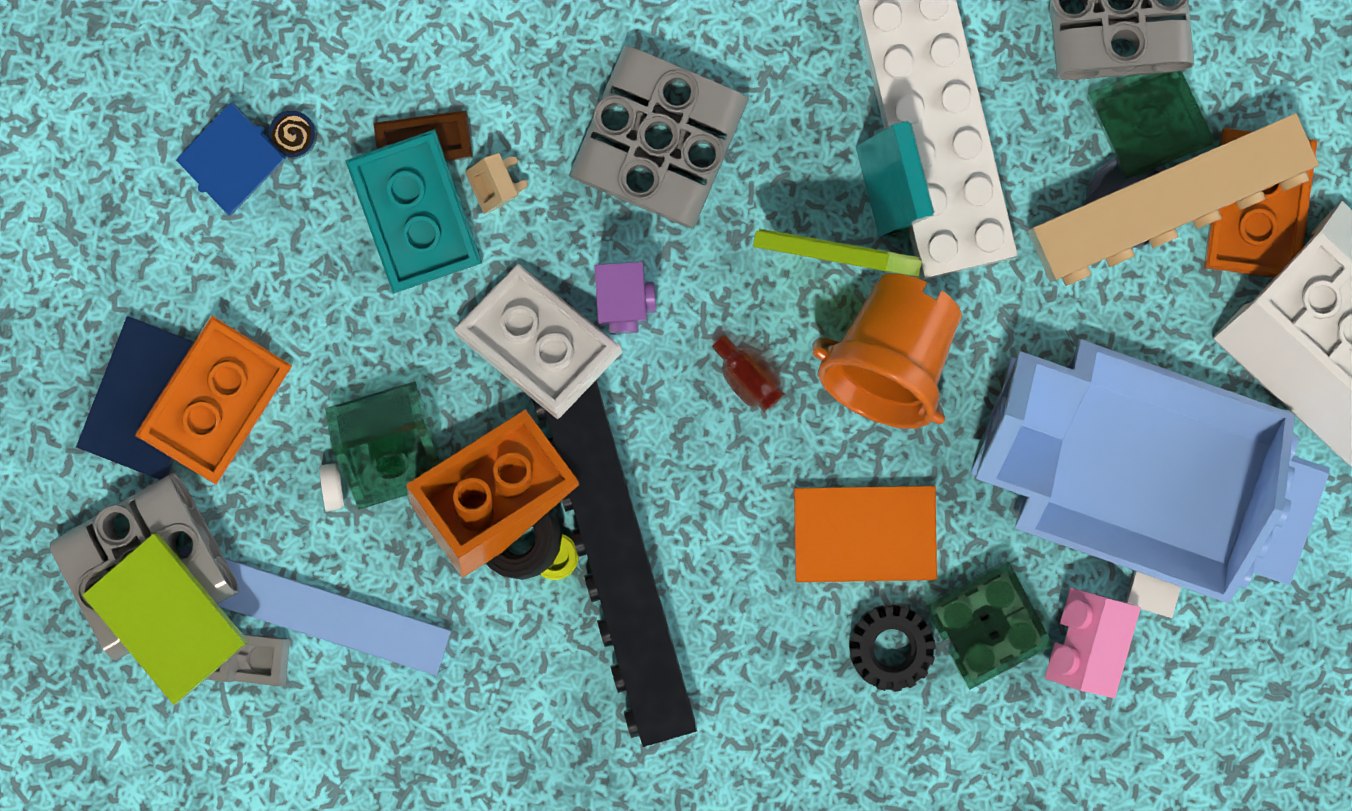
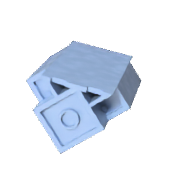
[970,339,1330,603]

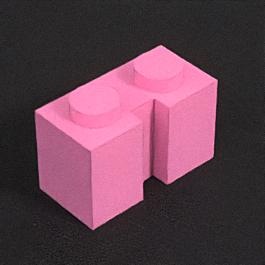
[1044,587,1141,698]

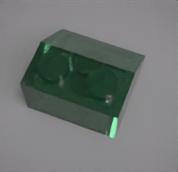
[325,381,442,510]

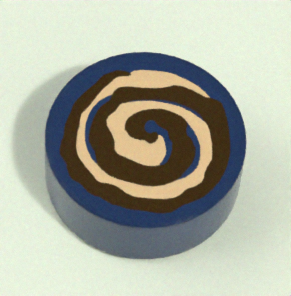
[268,111,317,159]

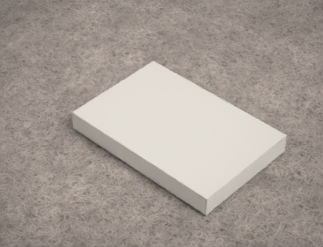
[453,264,622,419]

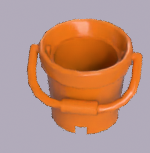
[812,274,962,429]

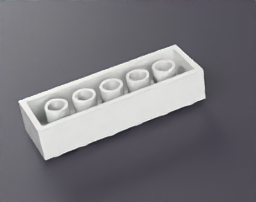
[855,0,1018,280]

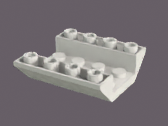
[1212,201,1352,467]

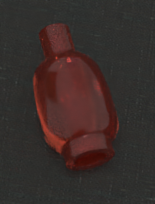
[712,335,785,413]

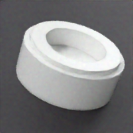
[319,463,344,512]

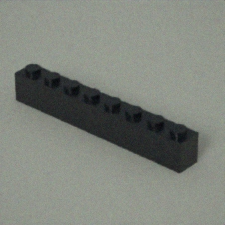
[532,380,697,747]

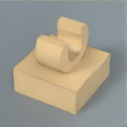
[465,153,528,214]

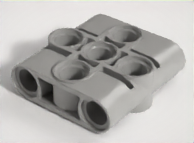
[1049,0,1195,80]
[568,46,749,229]
[50,473,239,660]

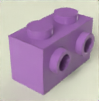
[594,262,656,335]

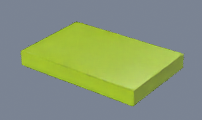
[753,229,922,277]
[82,533,249,705]

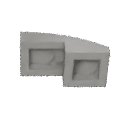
[206,634,290,687]

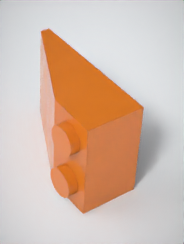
[406,409,579,578]

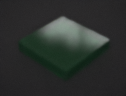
[1088,71,1214,179]

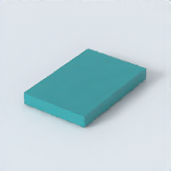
[855,120,935,237]
[345,129,482,294]

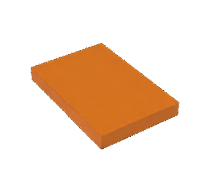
[1204,128,1317,278]
[135,315,292,485]
[794,486,937,582]

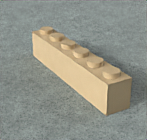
[1028,113,1319,286]

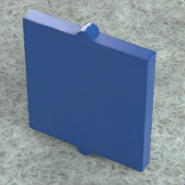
[176,102,286,216]

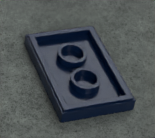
[76,316,194,480]

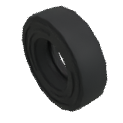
[486,509,562,580]

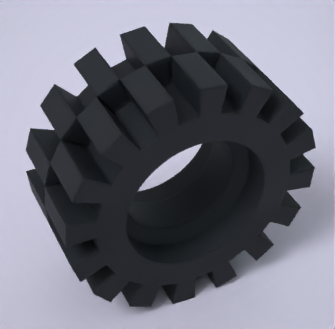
[849,604,936,692]

